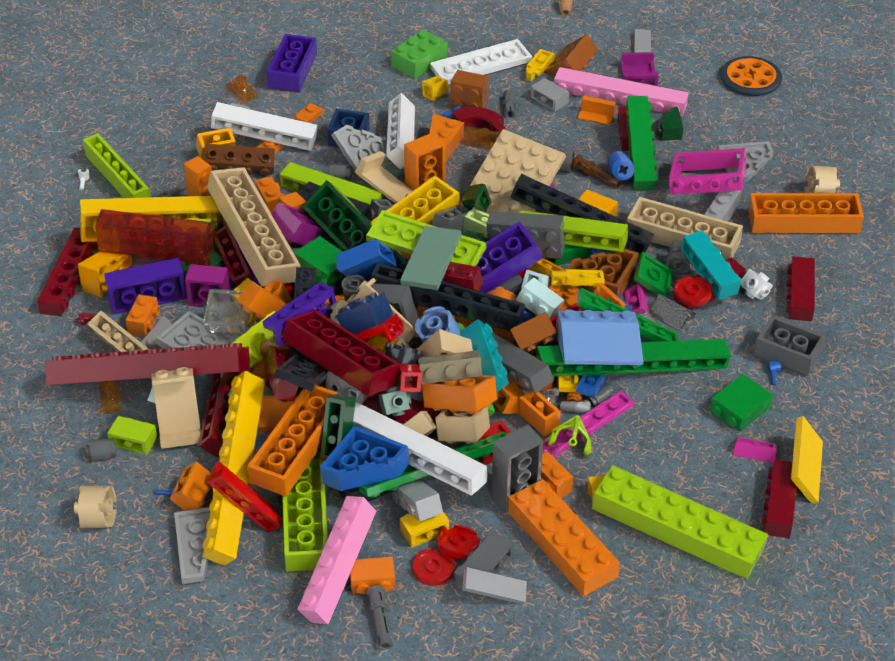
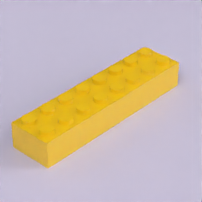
[80,196,227,242]

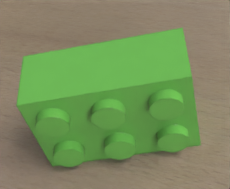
[391,30,447,79]

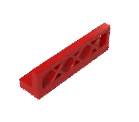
[207,461,283,532]

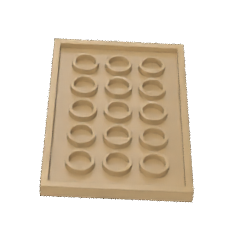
[461,129,566,215]

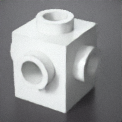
[740,269,773,300]

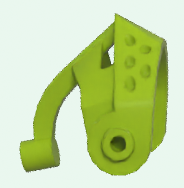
[548,415,592,458]

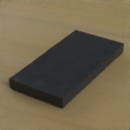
[274,351,329,392]

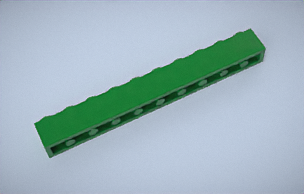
[535,339,731,376]

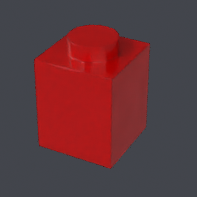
[397,364,422,392]

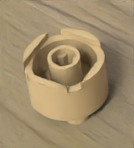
[804,166,840,193]
[74,485,117,528]

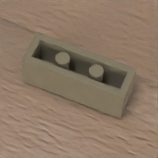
[418,350,482,384]

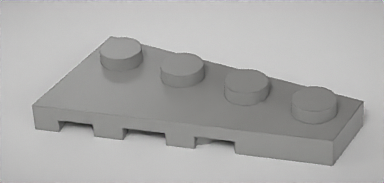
[174,508,211,584]

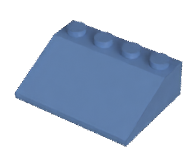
[555,310,643,365]

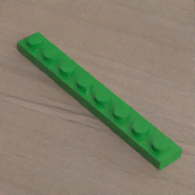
[359,432,508,497]

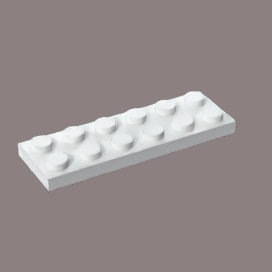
[430,39,532,85]

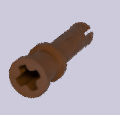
[572,154,622,189]

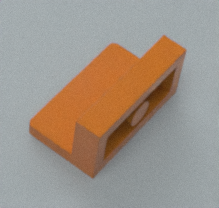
[578,95,616,126]

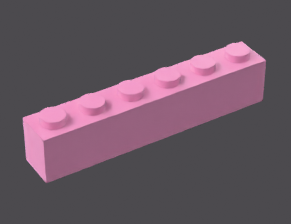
[298,496,376,624]

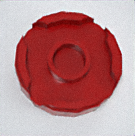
[674,276,712,306]
[437,525,480,559]
[412,548,455,586]

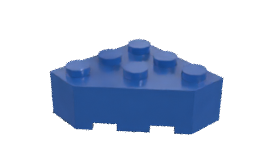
[320,426,410,491]

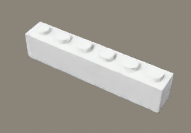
[386,93,415,170]
[211,102,317,151]

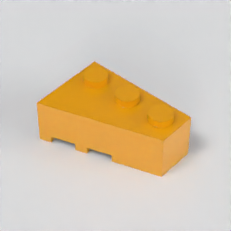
[78,245,132,297]

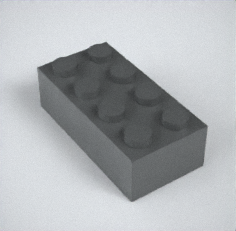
[486,211,565,259]
[492,425,543,513]

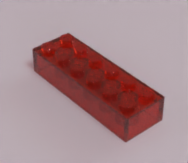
[96,209,213,265]

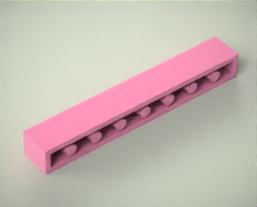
[554,67,689,117]

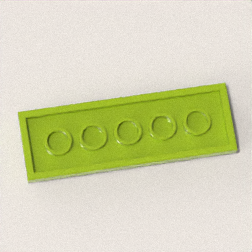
[366,210,486,266]

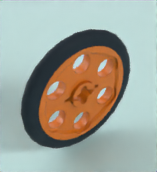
[720,56,783,96]

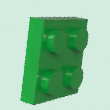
[634,252,673,299]

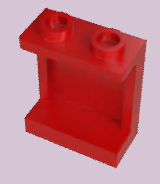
[354,313,404,343]

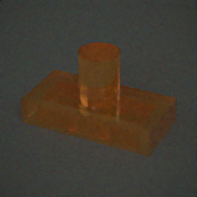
[226,75,259,104]
[463,127,499,149]
[100,380,122,415]

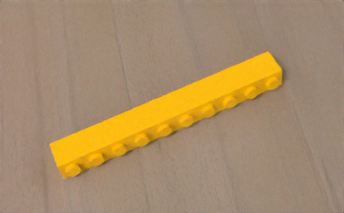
[203,371,265,565]

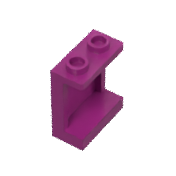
[620,52,658,86]

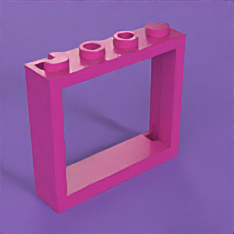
[669,148,747,195]

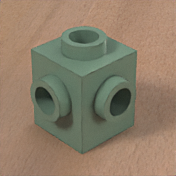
[378,386,411,417]

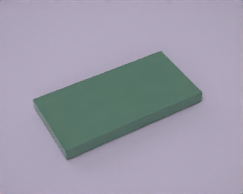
[400,226,462,290]

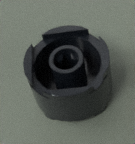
[383,342,424,364]

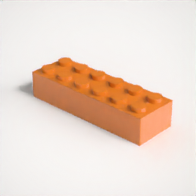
[748,193,864,233]
[247,386,343,496]
[508,479,620,597]

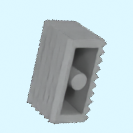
[531,78,569,112]

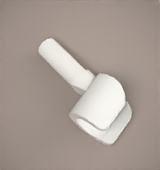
[78,169,89,190]

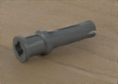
[366,585,393,650]

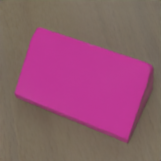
[624,284,650,317]
[734,437,777,463]

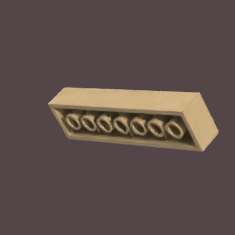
[207,167,300,287]

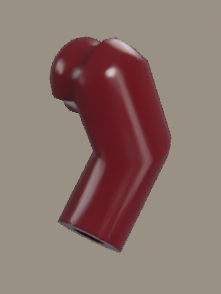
[77,312,97,326]

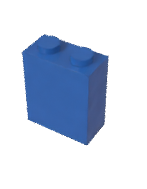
[336,238,397,280]

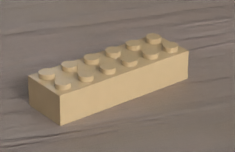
[627,197,743,260]

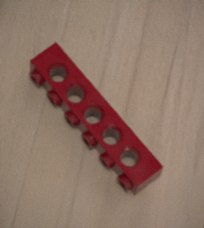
[37,227,99,317]
[198,371,244,457]

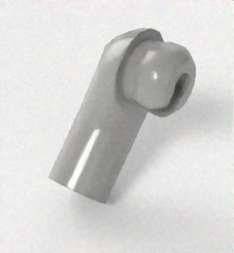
[560,400,591,414]

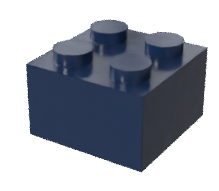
[327,109,370,147]
[335,292,394,334]

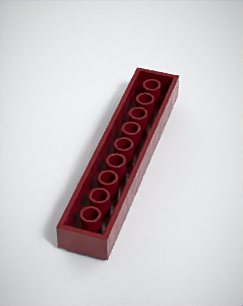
[45,343,250,385]

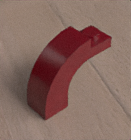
[452,107,506,140]

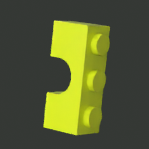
[233,311,285,368]

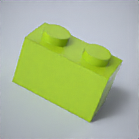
[108,416,157,455]

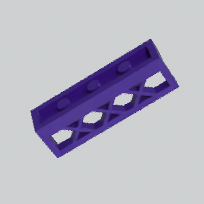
[262,282,336,347]

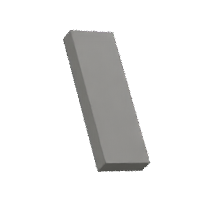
[634,29,651,53]
[463,567,527,604]

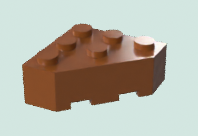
[567,249,639,297]

